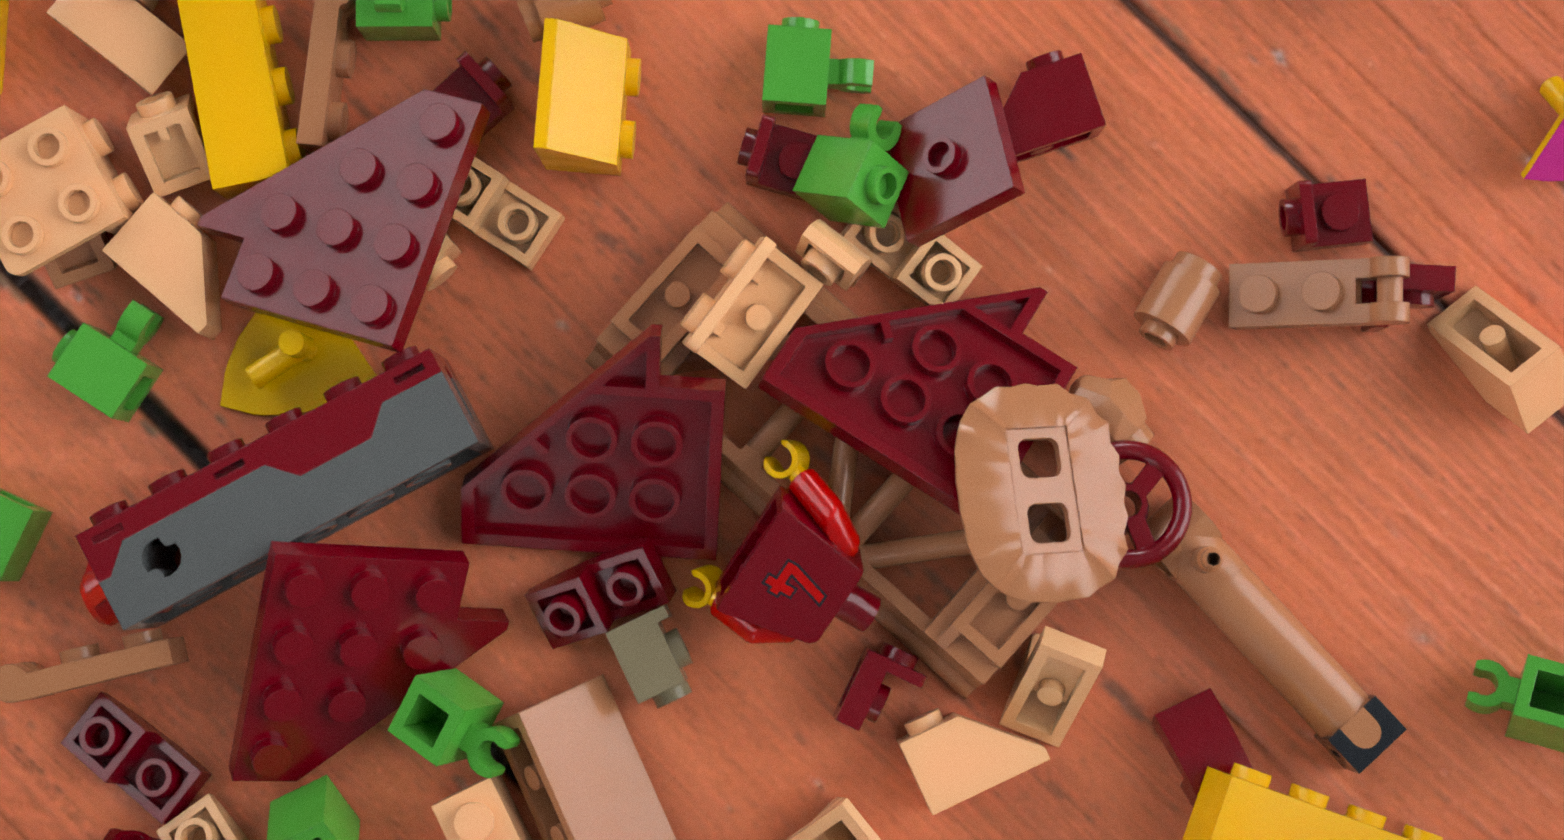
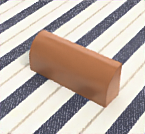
[492,674,677,840]

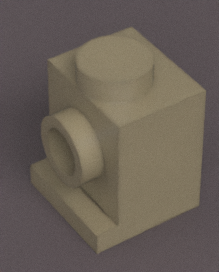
[605,604,693,708]

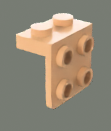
[0,105,144,276]
[680,236,824,389]

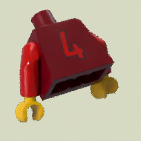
[682,440,881,644]

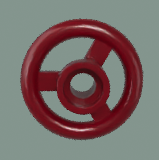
[1110,440,1192,569]

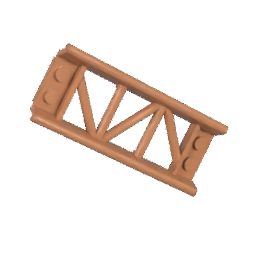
[585,202,1067,699]

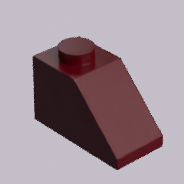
[1003,50,1106,163]

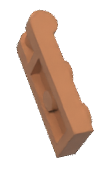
[296,0,356,154]
[1229,256,1410,330]
[0,628,189,703]

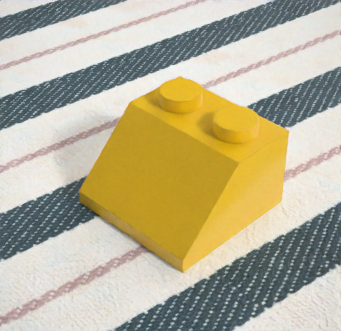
[533,18,641,176]

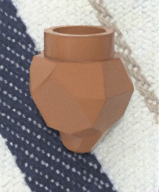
[1069,375,1154,465]

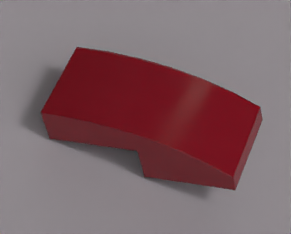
[525,536,677,649]
[1152,688,1253,807]
[61,692,212,824]

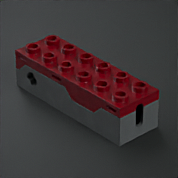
[75,346,494,630]

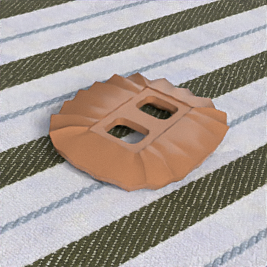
[954,383,1128,603]

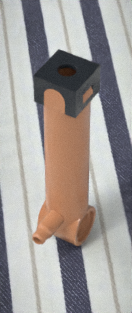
[1146,497,1407,774]

